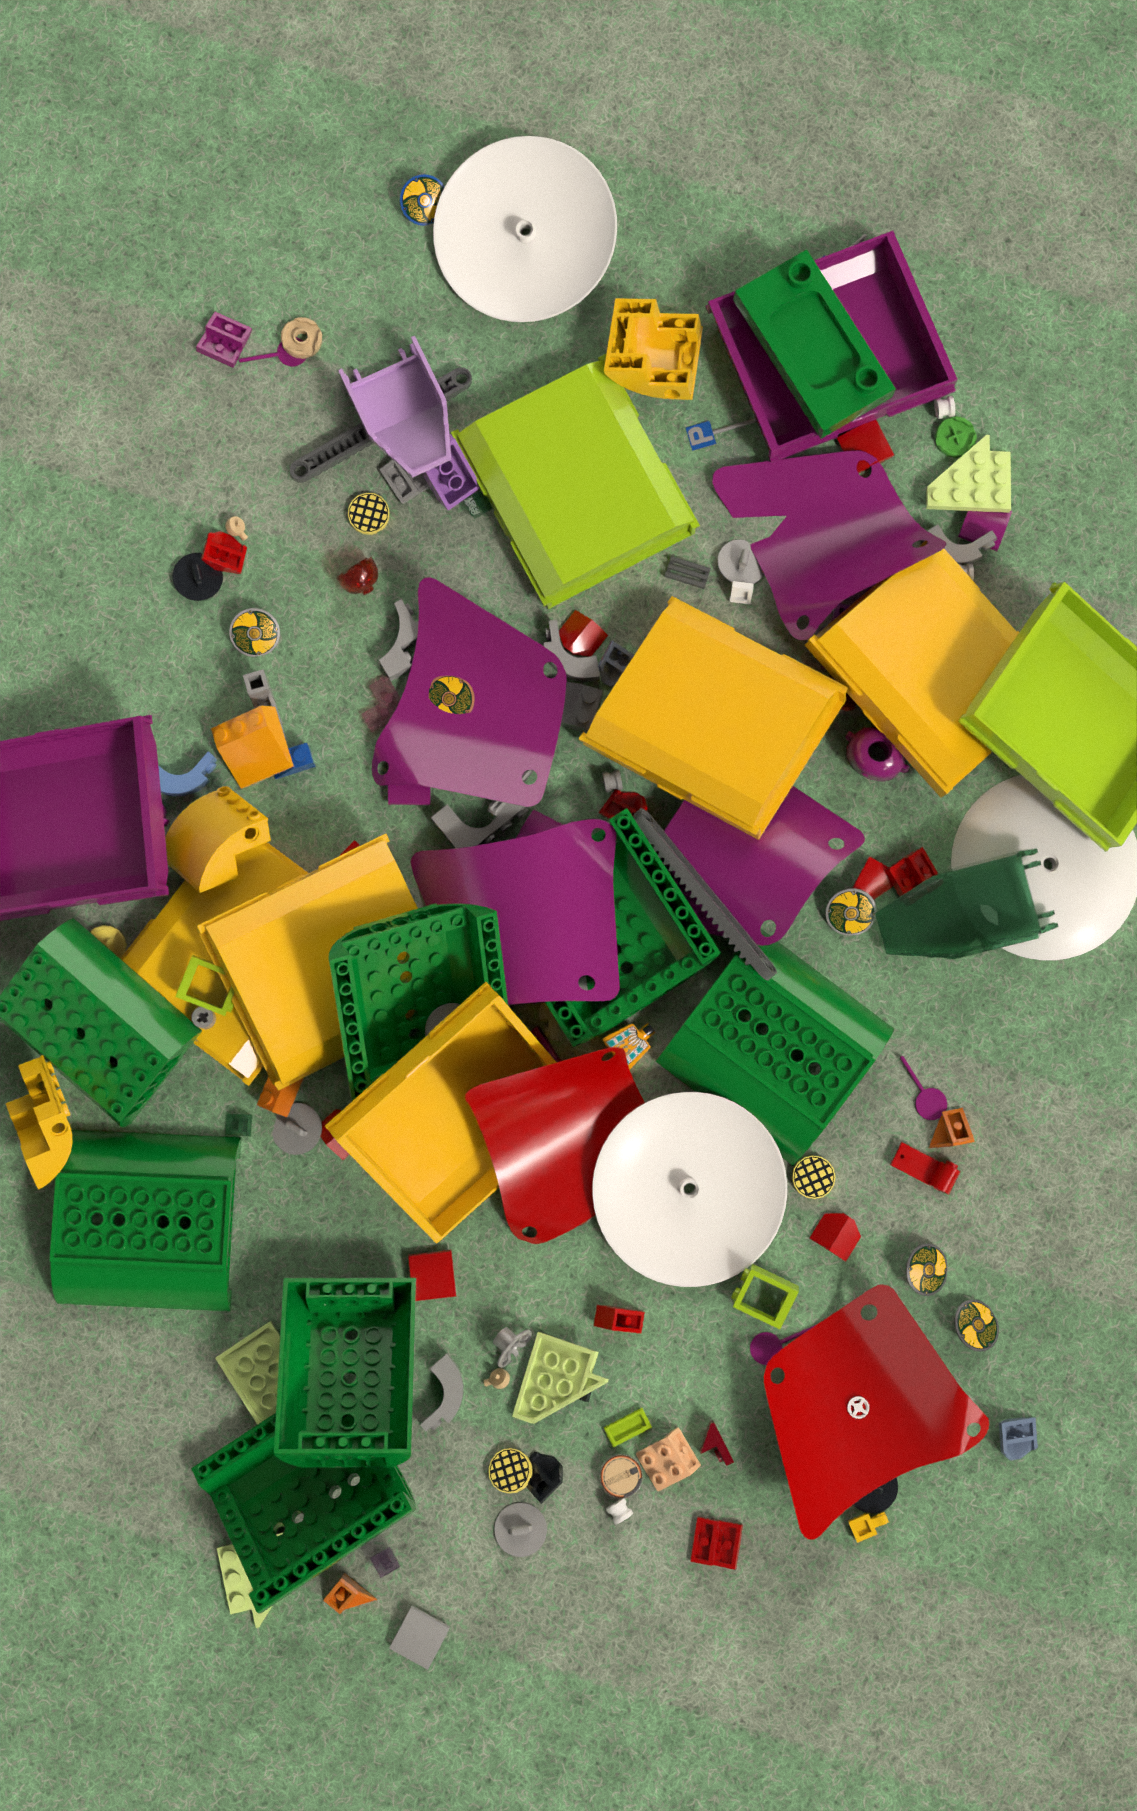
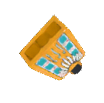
[602,1023,655,1069]

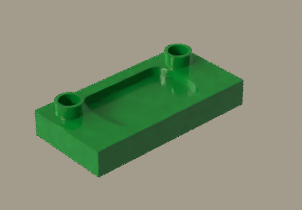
[733,249,896,439]

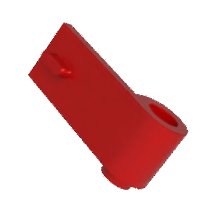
[890,1142,960,1195]

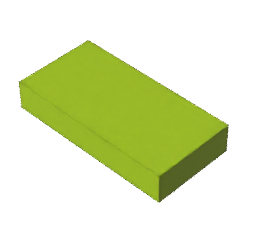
[603,1407,652,1447]

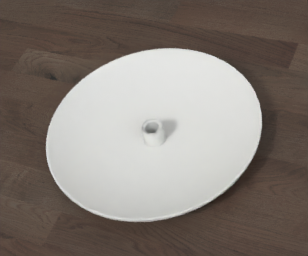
[433,136,617,322]
[951,775,1137,960]
[593,1092,787,1287]

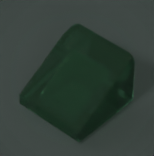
[464,491,493,519]
[225,1114,252,1137]

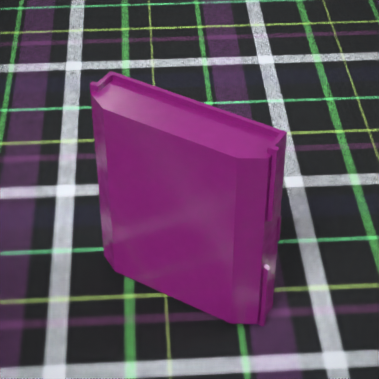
[705,230,958,463]
[0,715,169,921]

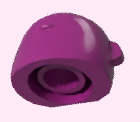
[845,727,910,782]

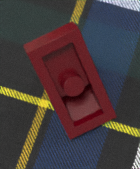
[699,1420,734,1466]

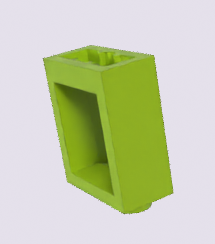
[175,955,234,1016]
[731,1264,799,1330]

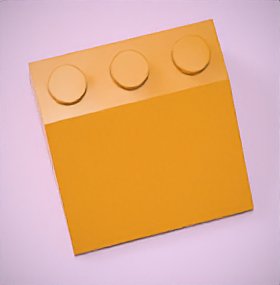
[211,706,294,789]

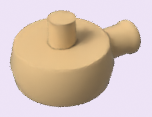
[225,516,248,541]
[483,1368,510,1389]

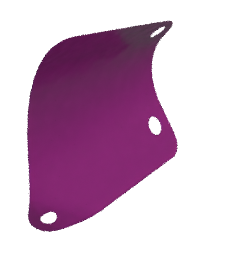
[712,450,946,640]
[371,577,567,807]
[656,786,865,946]
[410,819,620,1005]

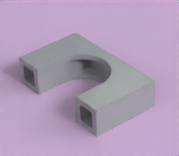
[431,803,529,849]

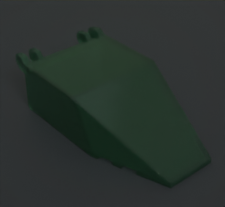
[875,848,1058,959]

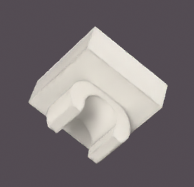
[730,581,753,604]

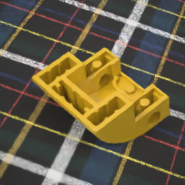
[604,298,703,400]
[165,786,271,893]
[6,1055,72,1189]

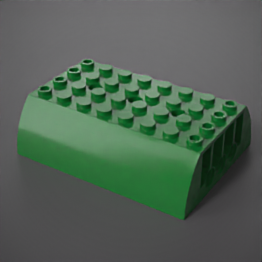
[0,918,202,1127]
[274,1278,416,1468]

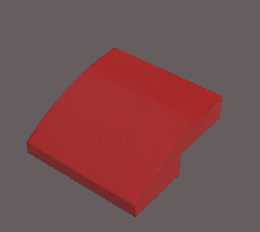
[837,419,895,473]
[885,847,943,907]
[408,1250,457,1301]
[690,1517,743,1570]

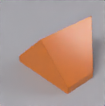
[929,1108,974,1148]
[323,1573,378,1614]

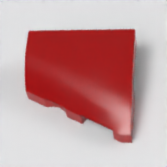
[852,856,893,900]

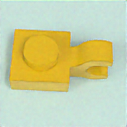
[848,1512,889,1543]

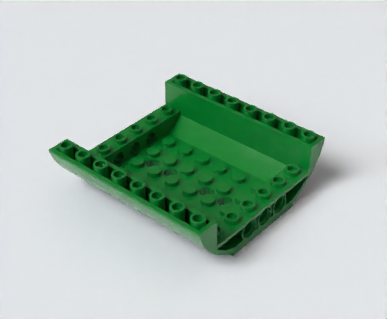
[545,808,721,1047]
[329,903,508,1102]
[655,929,894,1166]
[49,1130,242,1312]
[191,1377,416,1613]

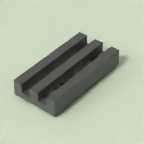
[665,556,711,589]

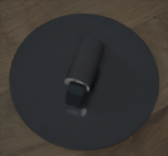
[172,553,223,601]
[853,1478,898,1513]

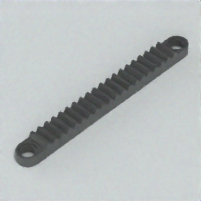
[290,367,472,483]
[633,808,777,981]

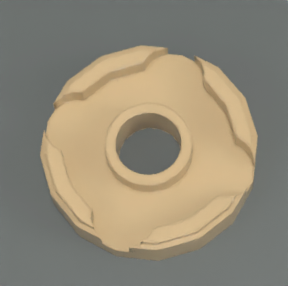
[281,317,322,359]

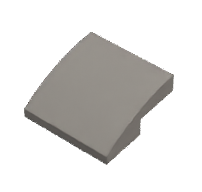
[379,460,430,504]
[389,1606,450,1670]

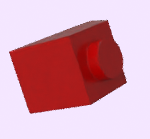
[593,1304,645,1334]

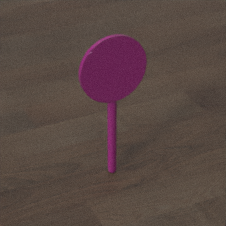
[239,337,306,367]
[900,1056,947,1120]
[750,1324,817,1365]

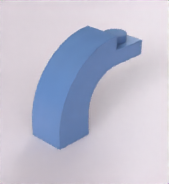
[158,752,217,797]

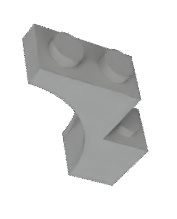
[379,599,418,681]

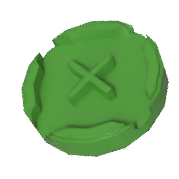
[935,416,977,458]

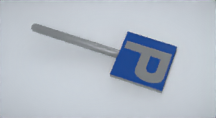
[686,418,757,451]

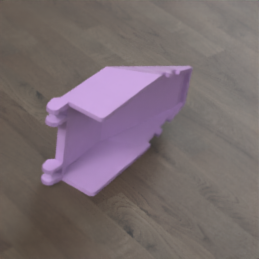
[338,336,451,478]

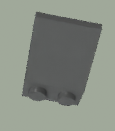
[560,682,603,734]

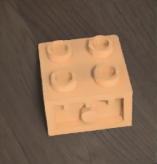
[636,1427,701,1491]

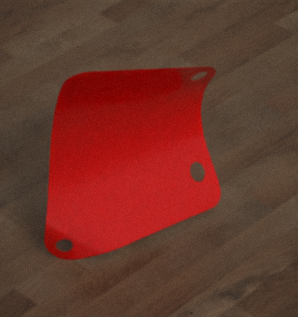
[465,1047,645,1244]
[764,1284,989,1540]

